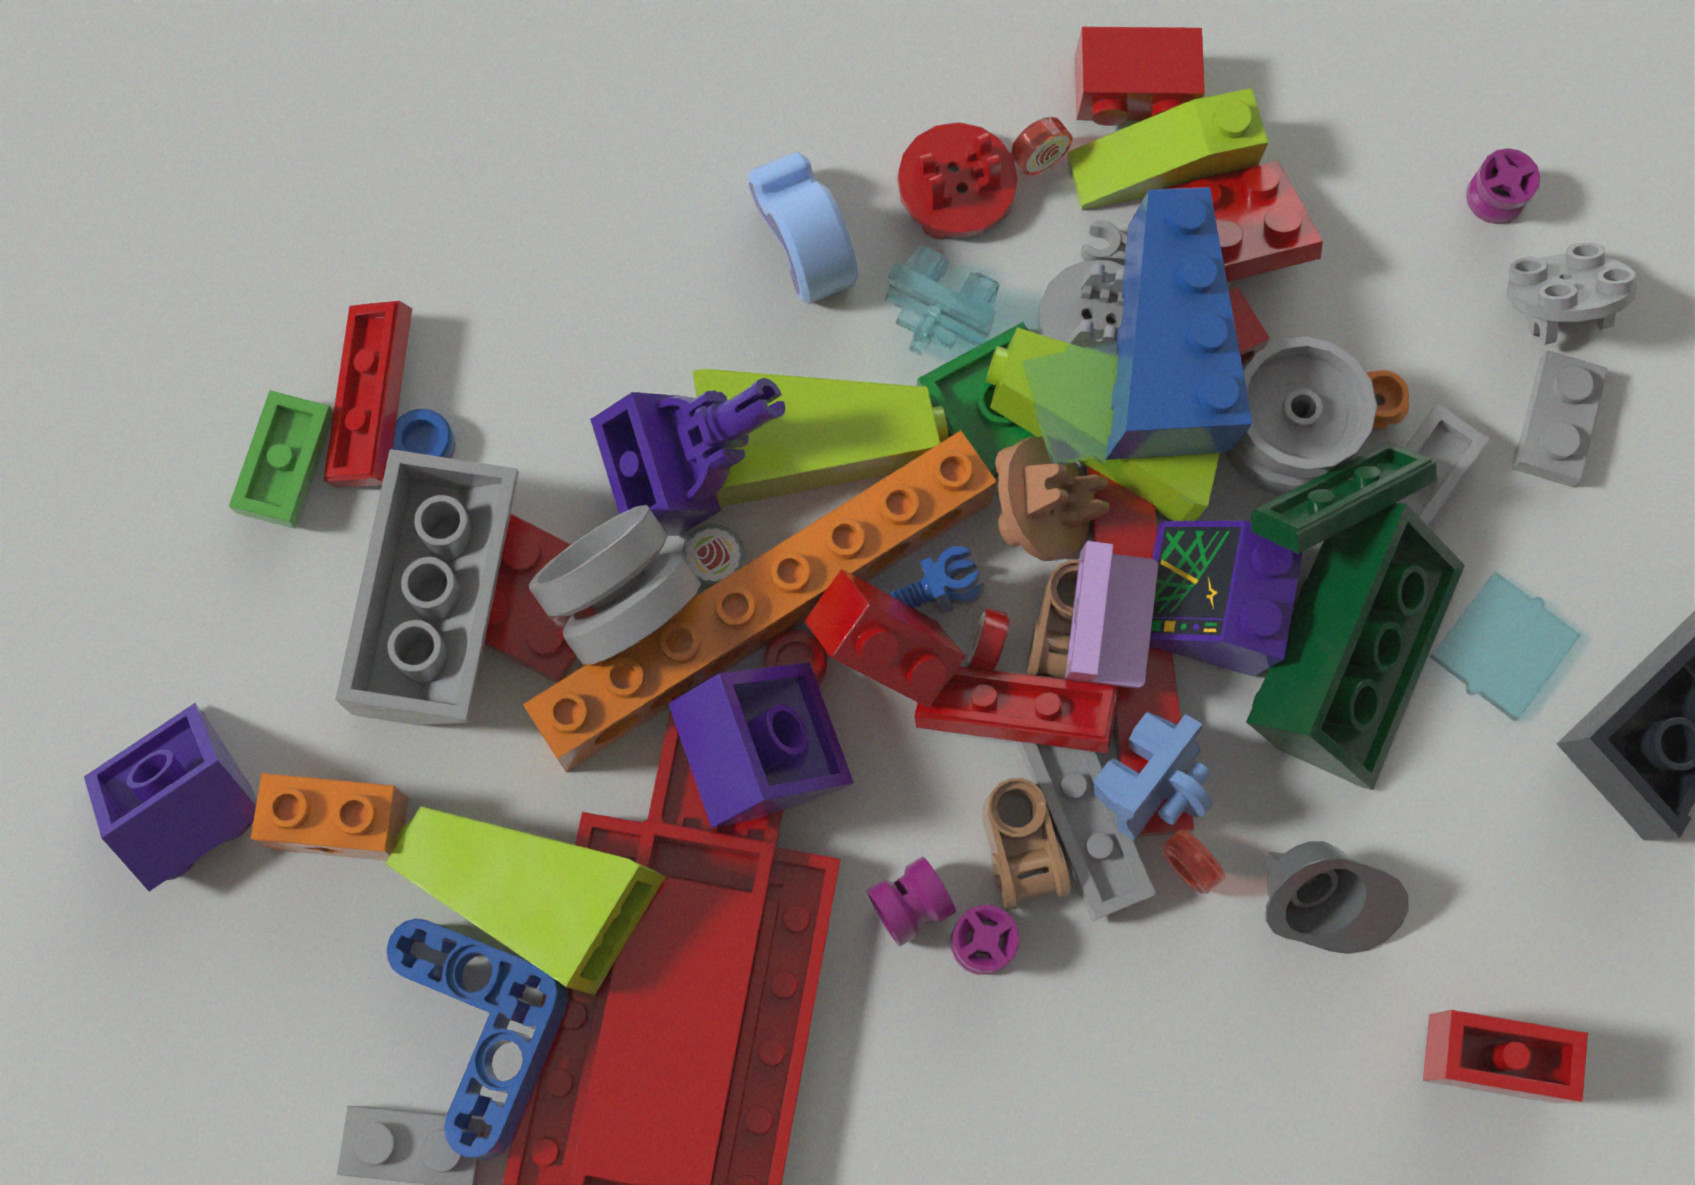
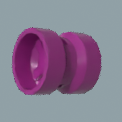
[866,856,957,947]

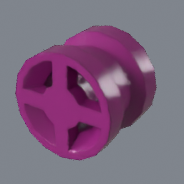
[1466,148,1541,224]
[950,905,1019,975]

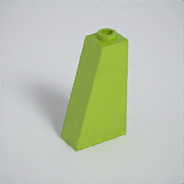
[986,327,1220,521]
[692,369,949,507]
[385,806,665,995]

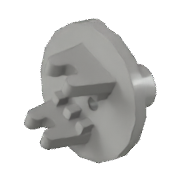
[1507,243,1637,345]
[1038,260,1124,358]

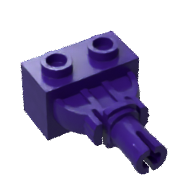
[590,378,785,536]

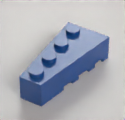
[1106,187,1253,460]

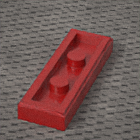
[323,300,413,488]
[914,666,1119,754]

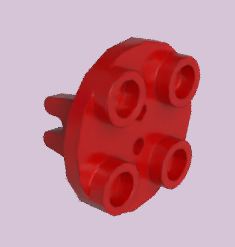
[897,122,1018,240]

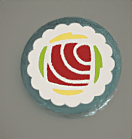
[681,524,745,590]

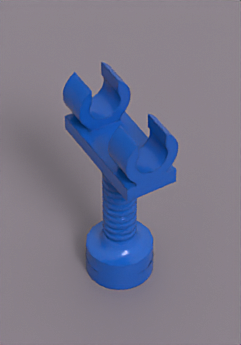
[887,546,985,614]

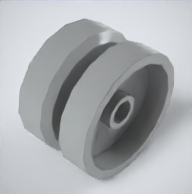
[1226,336,1377,495]
[529,505,701,664]

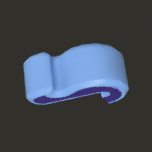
[747,152,859,304]

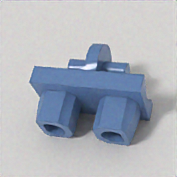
[1094,712,1213,840]

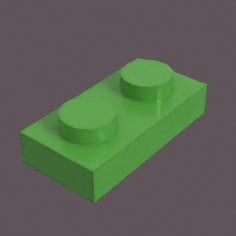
[229,390,333,529]

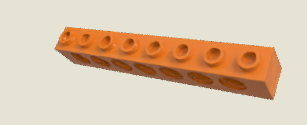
[523,431,997,772]

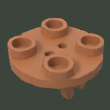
[995,437,1109,561]

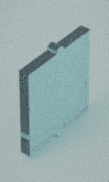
[1022,341,1119,465]
[1430,571,1581,721]

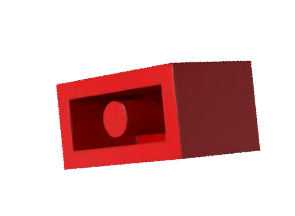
[1075,26,1205,126]
[805,569,966,708]
[1423,1010,1588,1104]

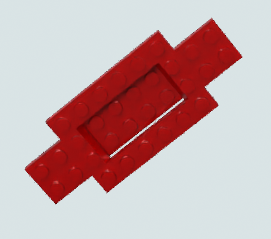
[502,696,841,1185]

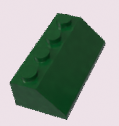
[1246,503,1465,790]

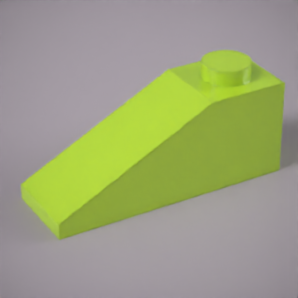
[1067,88,1269,210]

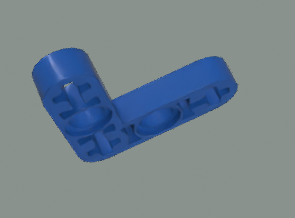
[386,918,569,1160]

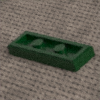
[1251,441,1437,554]

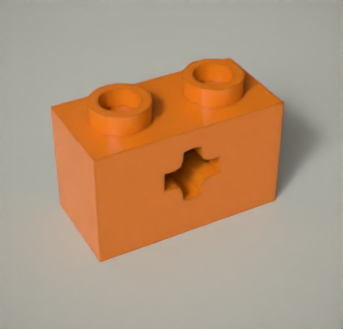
[251,773,409,861]

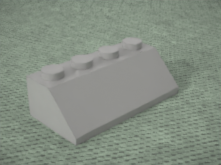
[335,449,519,725]

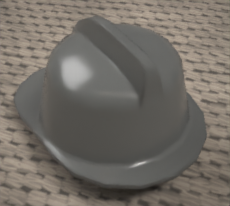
[1265,841,1409,954]

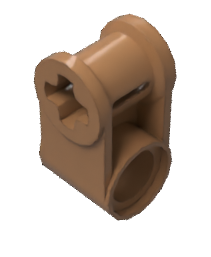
[1025,560,1091,683]
[982,778,1071,911]

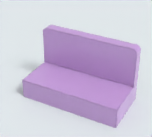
[1065,541,1158,689]

